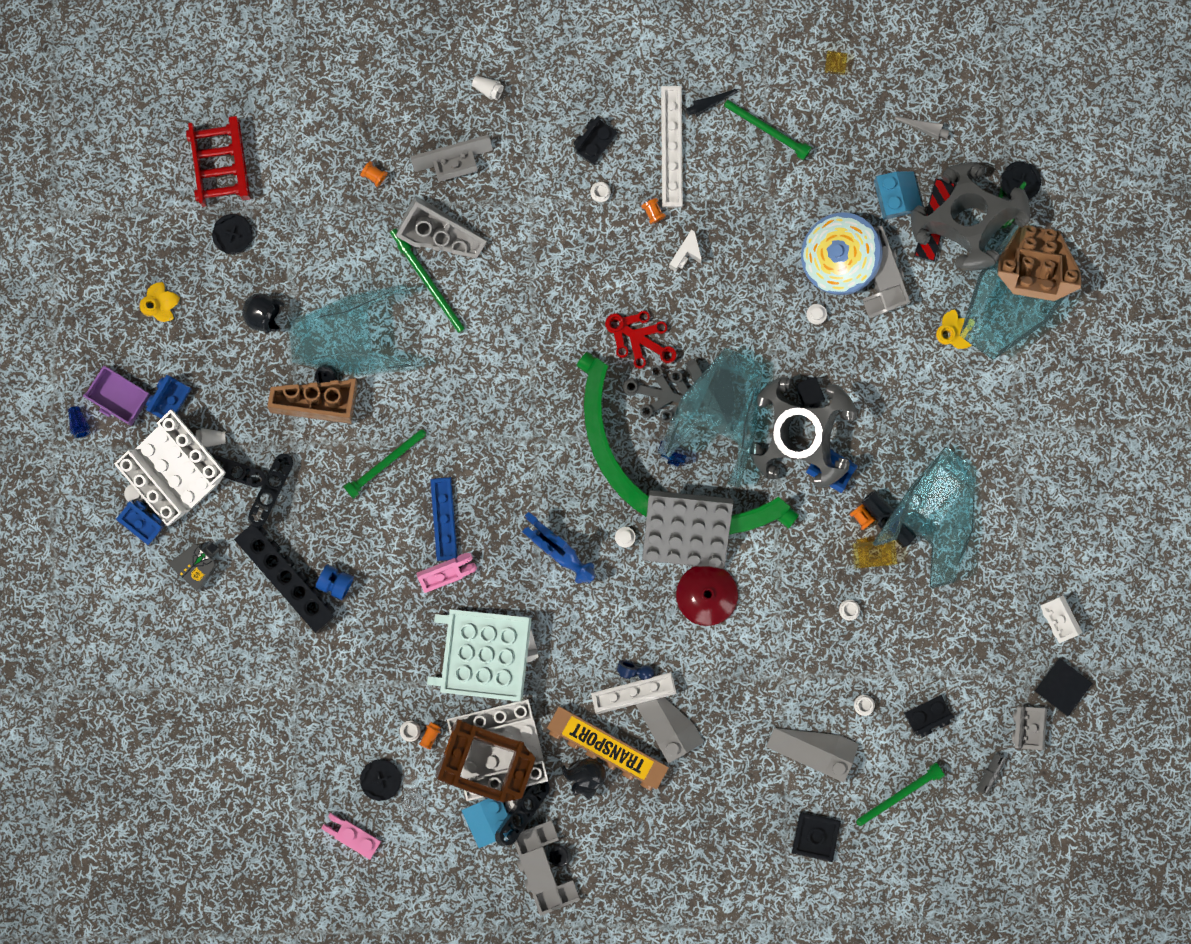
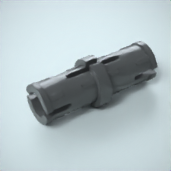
[976,753,1007,796]

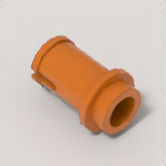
[419,722,441,750]

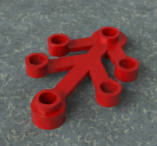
[605,311,676,369]

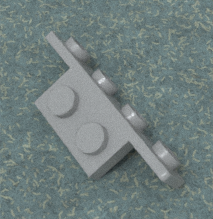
[410,135,493,182]

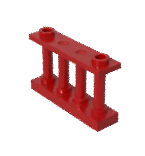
[186,116,251,207]

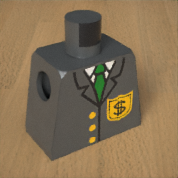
[168,541,220,592]

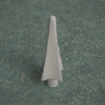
[895,116,950,140]

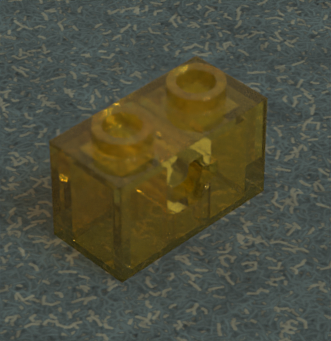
[851,536,897,569]

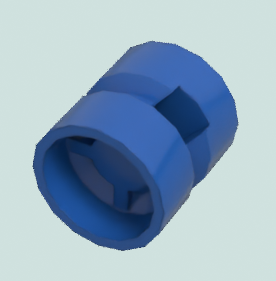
[316,564,354,601]

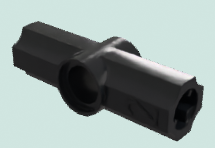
[861,490,917,548]

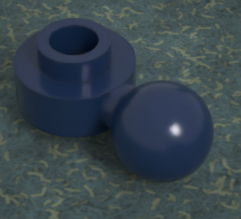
[616,660,655,680]

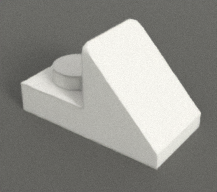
[669,230,701,272]

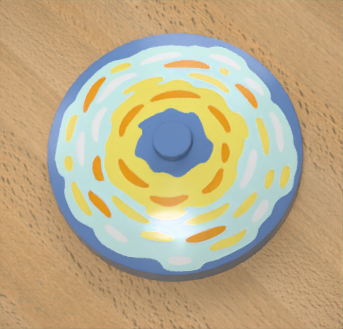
[801,212,883,295]

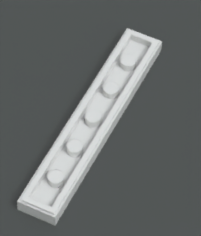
[661,86,683,208]

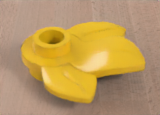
[139,282,180,322]
[936,309,974,349]

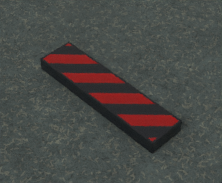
[914,178,955,262]

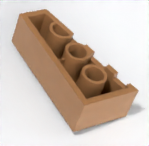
[267,378,358,424]

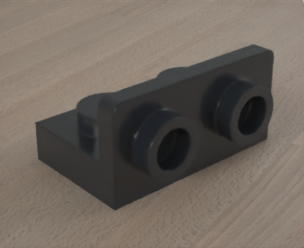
[573,116,618,166]
[904,695,954,738]

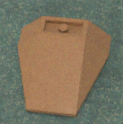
[997,225,1081,301]

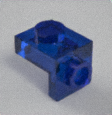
[658,437,686,467]

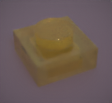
[824,51,848,75]

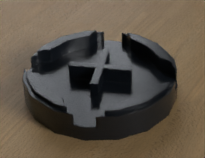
[1000,161,1041,200]
[212,214,253,255]
[360,759,402,801]

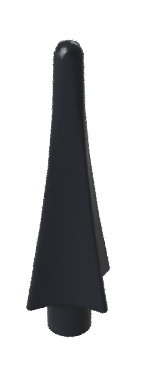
[686,89,738,117]

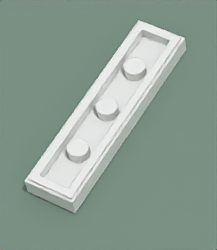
[591,673,677,715]

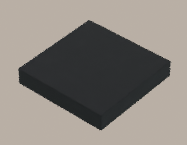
[1034,658,1093,717]
[791,812,841,862]

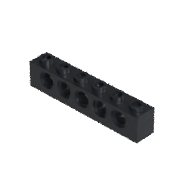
[234,525,336,634]

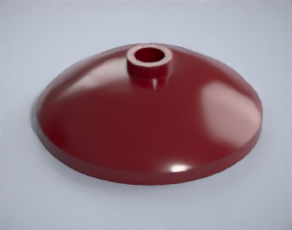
[676,566,738,626]

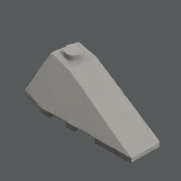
[635,697,704,763]
[766,728,859,783]

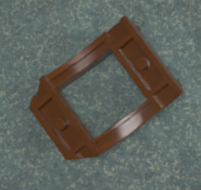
[436,719,536,803]

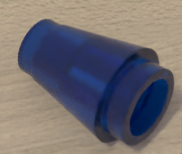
[68,406,90,438]

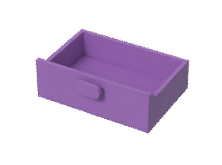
[83,366,151,426]

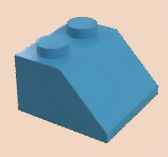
[874,171,922,220]
[461,798,513,848]

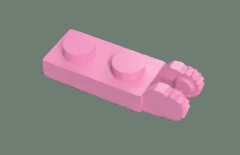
[416,553,477,593]
[321,813,381,860]

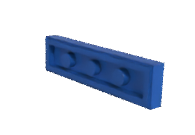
[430,477,458,561]

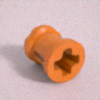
[360,161,388,187]
[641,198,666,225]
[849,504,876,530]

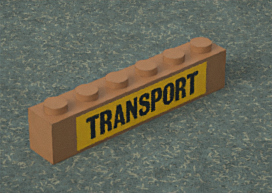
[547,706,669,791]

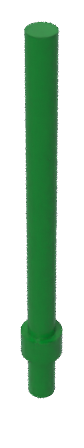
[390,228,465,333]

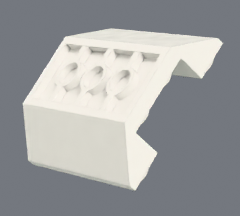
[115,409,226,526]
[447,699,548,801]

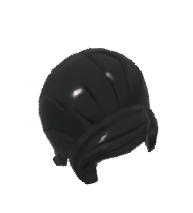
[242,293,285,334]
[562,758,606,800]

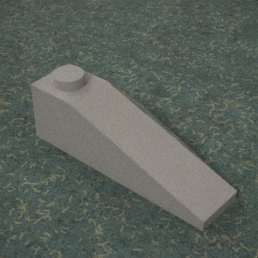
[395,196,487,258]

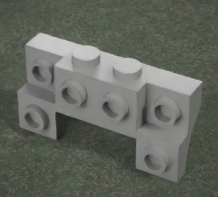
[862,226,910,319]
[514,820,580,916]

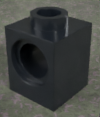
[795,376,825,407]

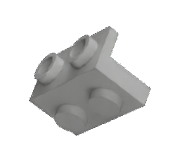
[1012,706,1047,750]

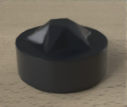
[315,364,337,383]
[549,846,571,867]

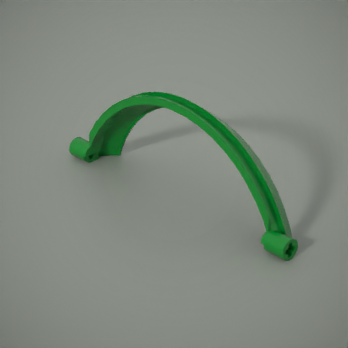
[576,351,800,535]

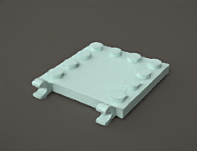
[427,609,532,702]

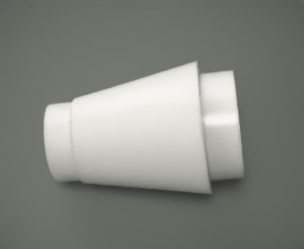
[472,75,504,100]
[196,428,226,448]

